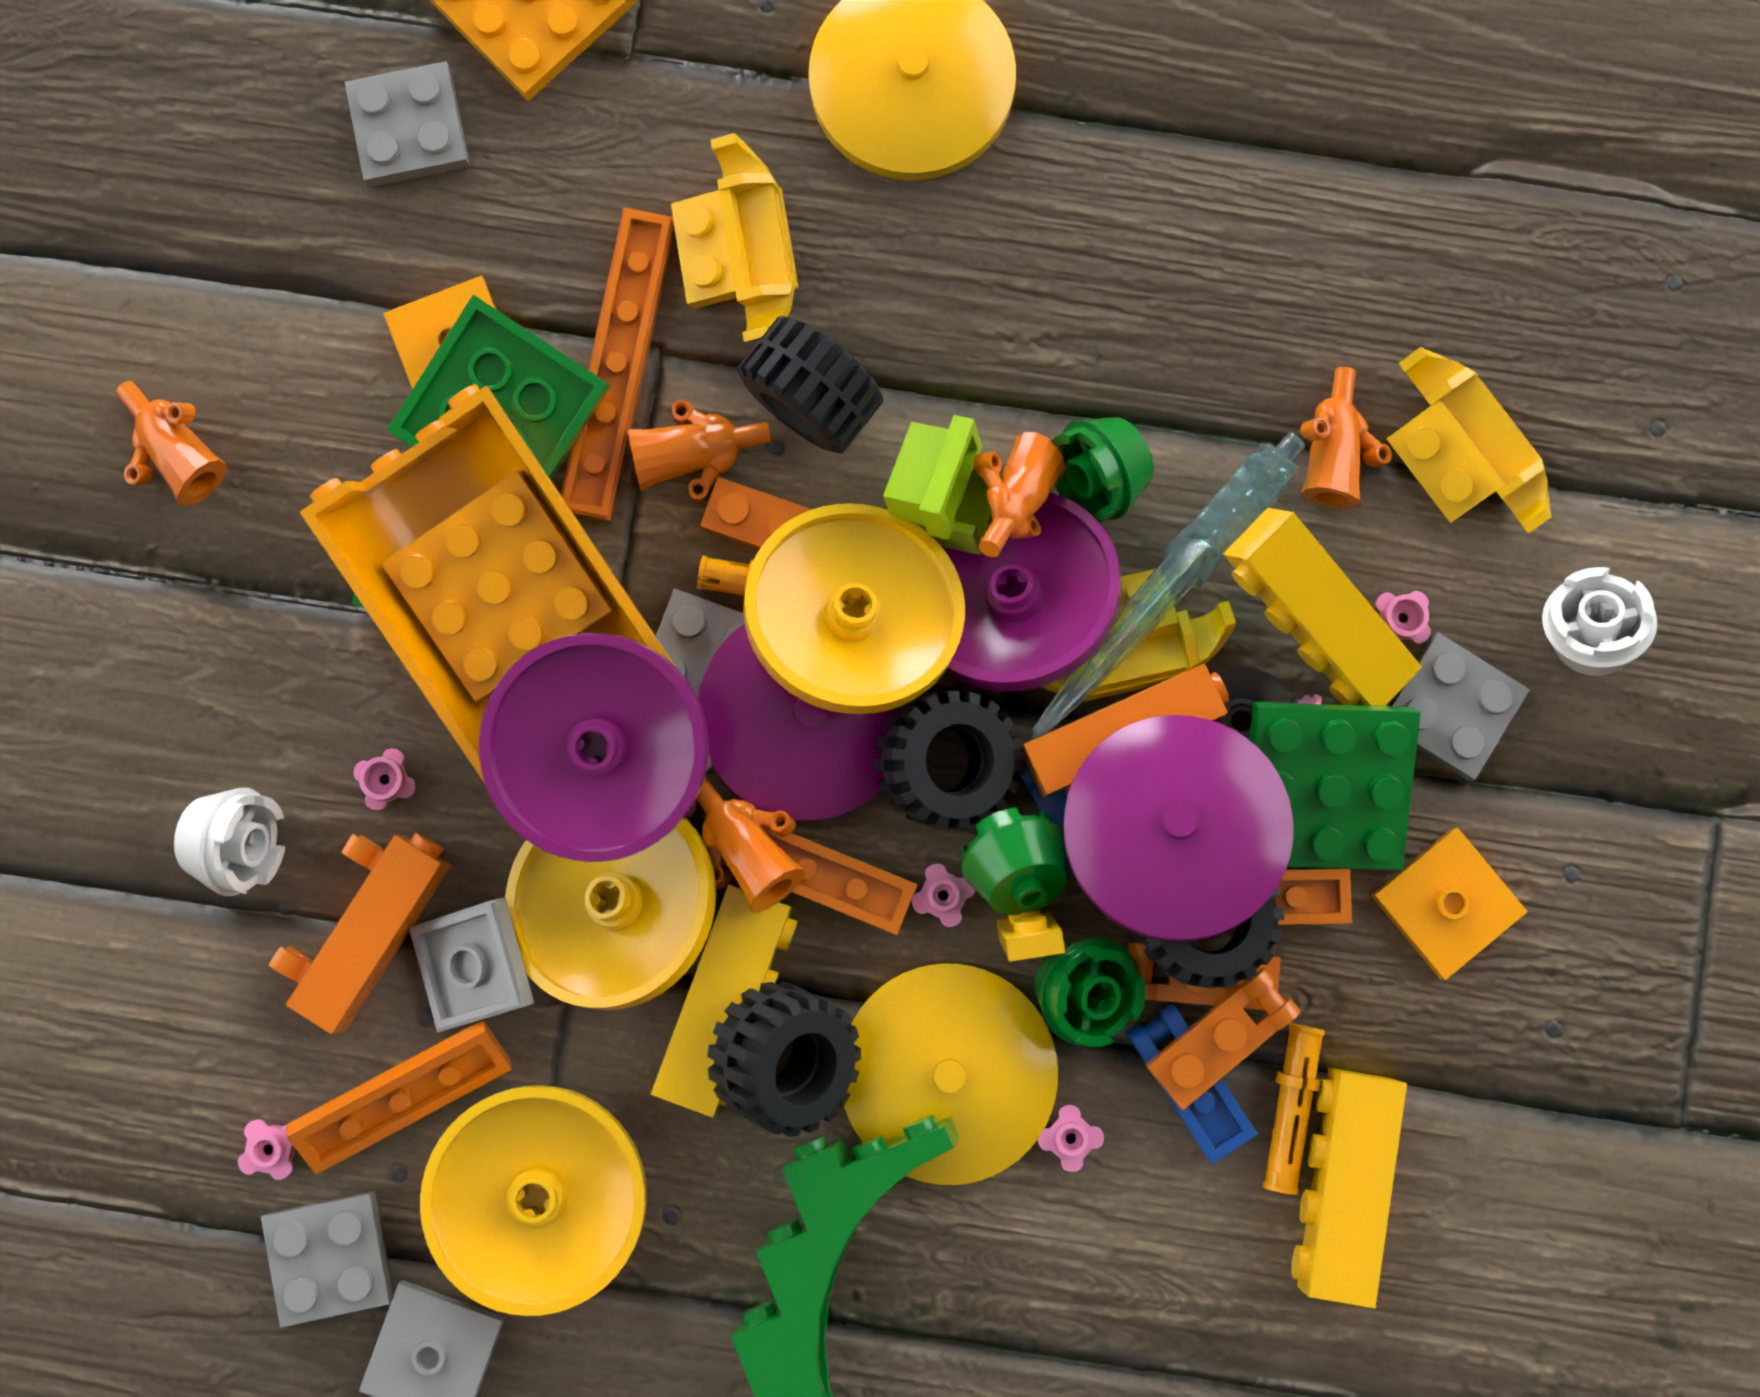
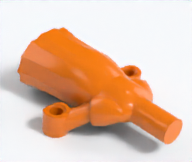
[1300,367,1392,510]
[115,381,228,507]
[627,400,772,503]
[973,432,1066,557]
[696,778,805,913]

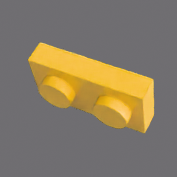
[996,909,1065,962]

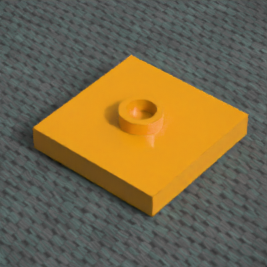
[383,275,496,389]
[1371,827,1528,980]

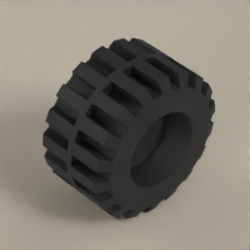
[737,316,884,454]
[873,691,1024,830]
[1137,888,1284,988]
[707,982,861,1137]

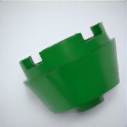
[1051,417,1154,523]
[961,807,1067,915]
[1035,938,1146,1047]

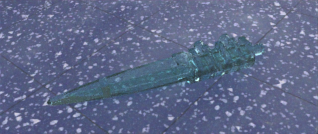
[1033,433,1305,739]

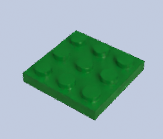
[387,294,611,480]
[1250,702,1421,870]

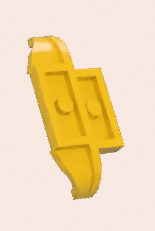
[671,133,799,343]
[1387,347,1552,534]
[1041,567,1236,702]

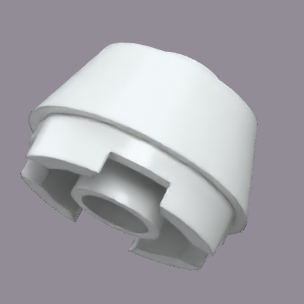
[1542,567,1657,676]
[174,787,285,896]

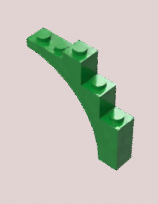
[731,1115,960,1397]

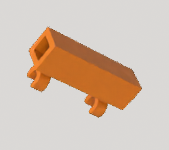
[1020,663,1229,798]
[268,832,452,1035]

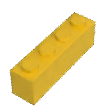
[1223,508,1422,706]
[650,884,798,1118]
[1291,1067,1407,1309]

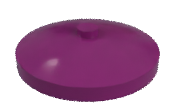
[942,493,1122,692]
[698,623,899,820]
[479,633,709,862]
[1063,715,1293,942]

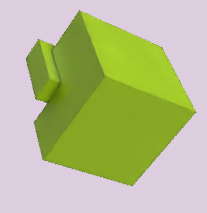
[883,415,1003,555]

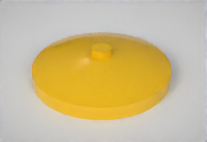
[809,0,1016,181]
[743,503,965,714]
[505,817,716,1011]
[844,963,1058,1185]
[420,1085,647,1316]

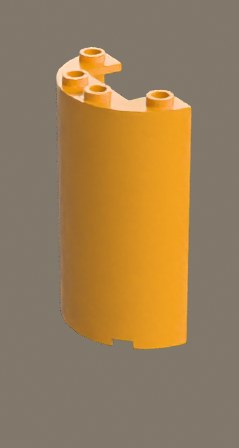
[299,384,677,783]

